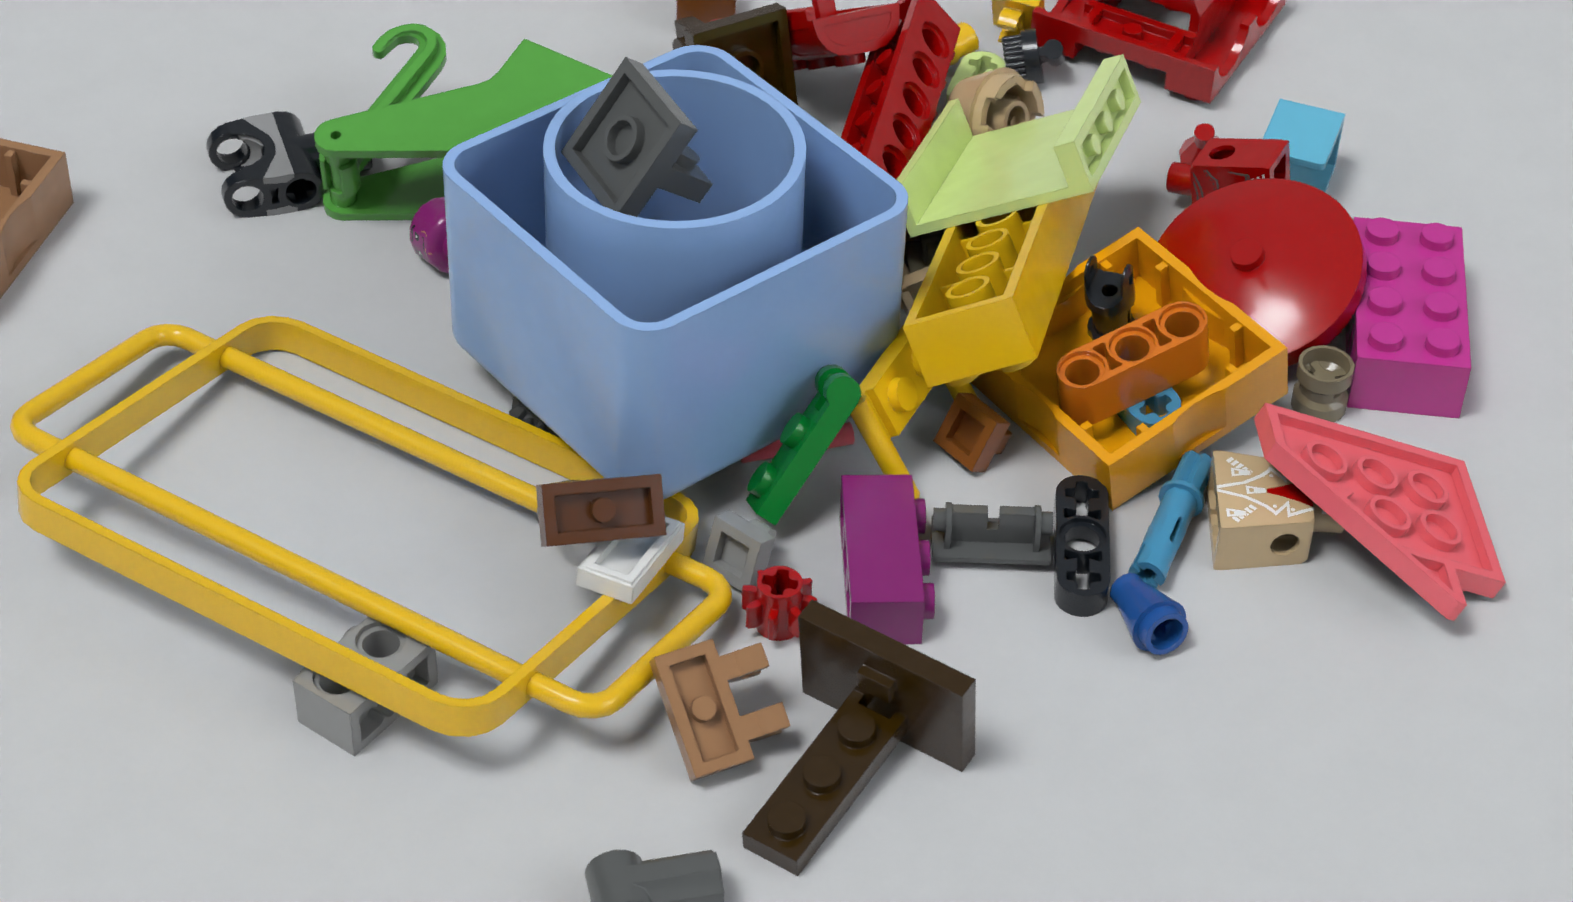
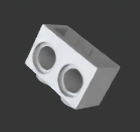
[293,617,438,756]

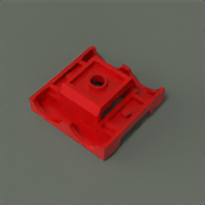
[1031,0,1286,104]

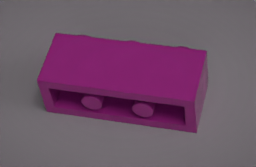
[839,475,935,644]

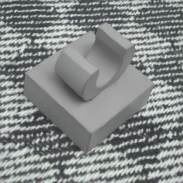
[702,510,777,591]

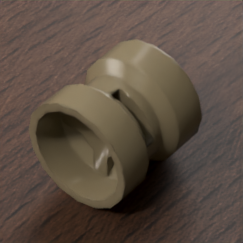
[1291,345,1355,422]

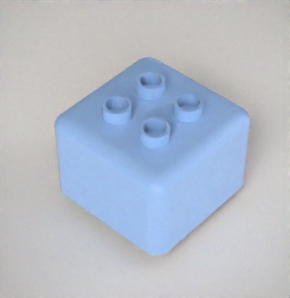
[443,45,908,499]

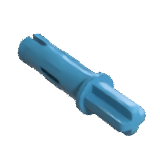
[1128,450,1212,589]

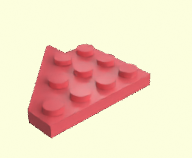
[1254,402,1506,621]

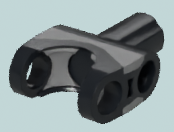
[206,111,373,218]

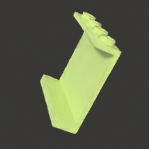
[897,54,1141,237]

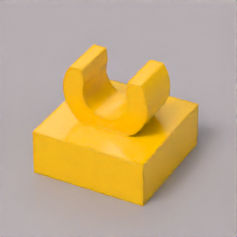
[991,0,1045,43]

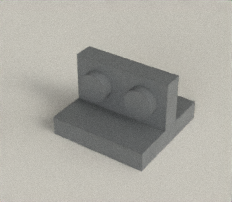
[561,57,713,217]

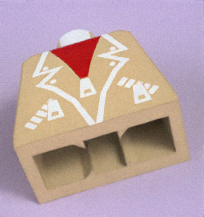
[1206,450,1344,570]

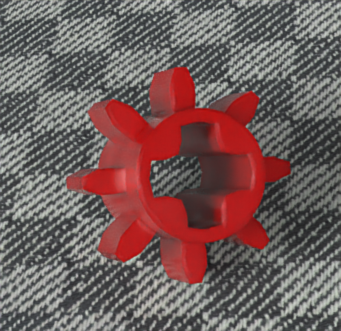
[742,566,817,641]

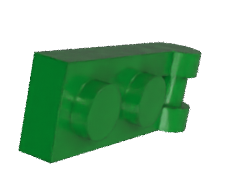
[746,364,861,526]

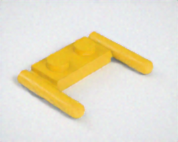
[850,326,978,499]

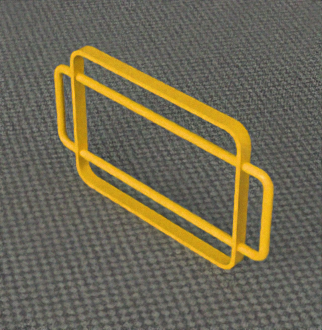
[10,316,732,737]

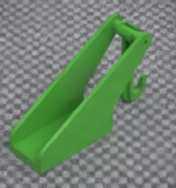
[314,23,613,221]

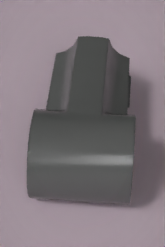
[584,849,724,902]

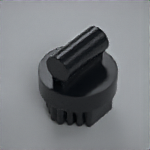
[1002,28,1066,84]

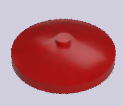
[1158,178,1367,366]

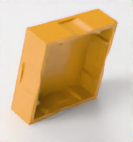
[971,226,1288,511]

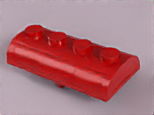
[710,0,900,71]

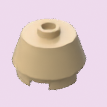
[946,67,1044,136]

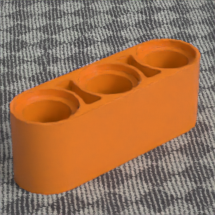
[1056,301,1209,425]

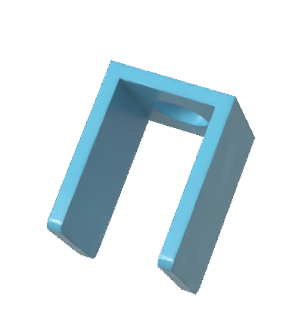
[1263,99,1345,192]

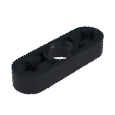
[1053,475,1111,617]

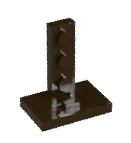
[673,3,798,105]
[742,600,976,876]

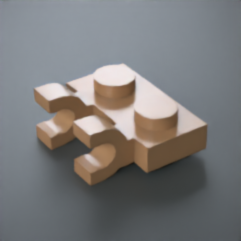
[649,639,791,782]

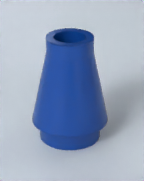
[1110,573,1188,655]

